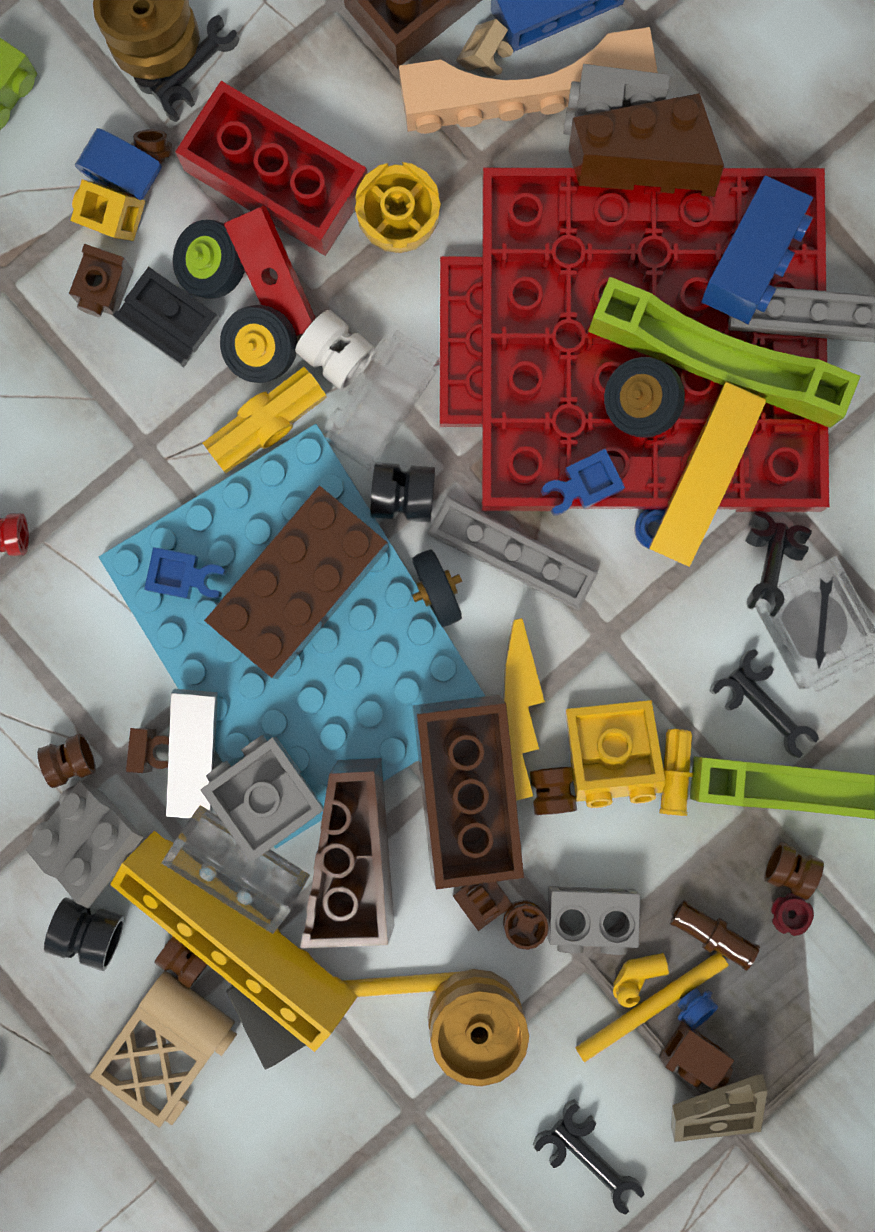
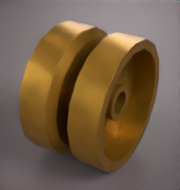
[93,0,200,80]
[427,969,530,1087]

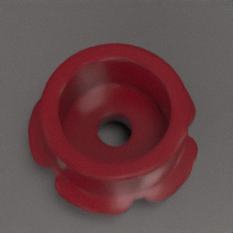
[771,892,814,936]

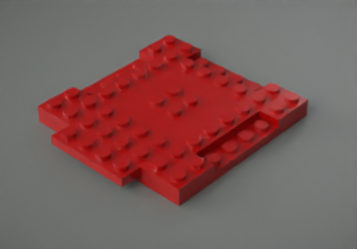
[440,168,830,512]

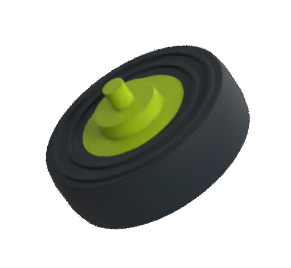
[173,220,245,299]

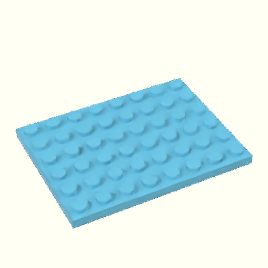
[99,424,485,849]

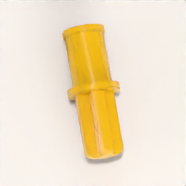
[659,729,694,816]

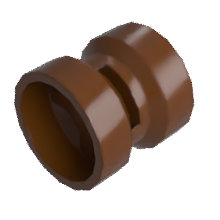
[37,734,96,788]
[530,767,577,815]
[764,842,824,900]
[503,900,549,950]
[154,936,207,989]

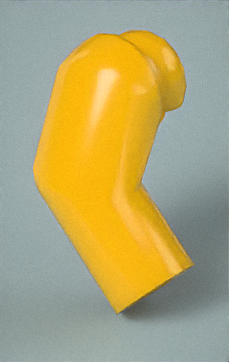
[613,953,669,1008]

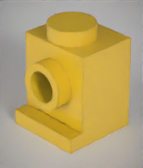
[70,179,145,241]

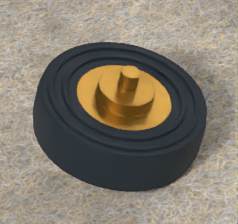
[604,357,685,438]
[412,549,462,627]

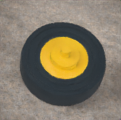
[220,305,297,383]

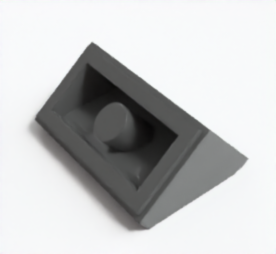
[226,985,306,1070]

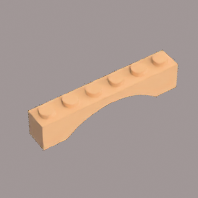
[399,27,658,134]

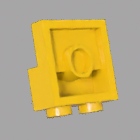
[565,700,666,808]

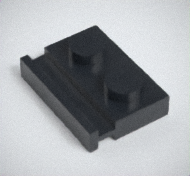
[112,266,219,368]

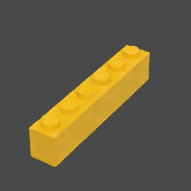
[110,831,358,1052]

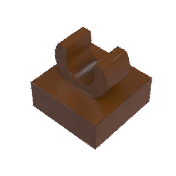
[126,728,169,773]
[452,882,513,931]

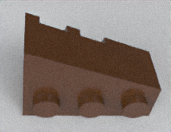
[568,93,724,197]

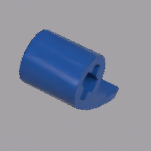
[75,128,162,200]

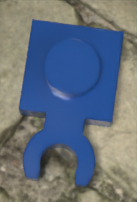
[541,449,625,516]
[144,547,227,599]

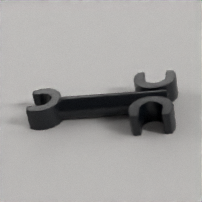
[134,15,239,122]
[745,511,812,617]
[709,649,819,758]
[533,1099,645,1215]

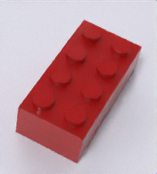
[175,81,368,256]

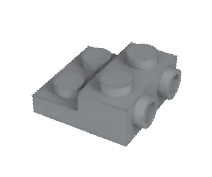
[563,64,670,135]
[200,735,324,862]
[26,780,144,908]

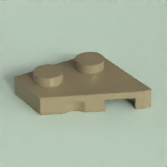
[671,1074,767,1142]

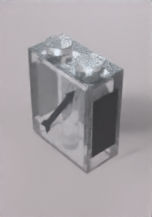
[755,556,875,692]

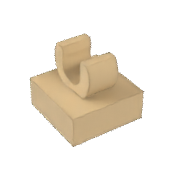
[456,19,513,76]

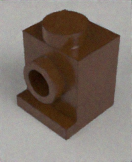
[69,244,133,317]
[659,1021,734,1090]

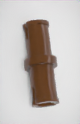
[670,900,760,971]

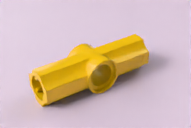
[202,367,327,473]

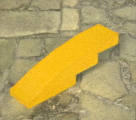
[649,381,766,567]
[503,618,545,801]

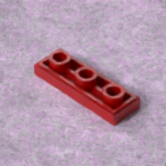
[224,205,316,336]

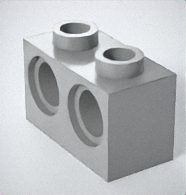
[547,886,640,955]

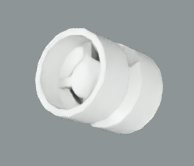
[295,310,376,391]

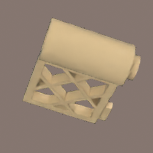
[90,971,237,1128]

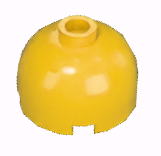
[355,162,441,253]

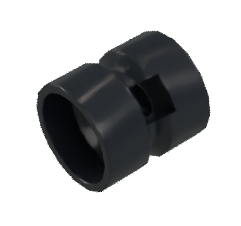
[370,462,435,523]
[44,897,124,971]

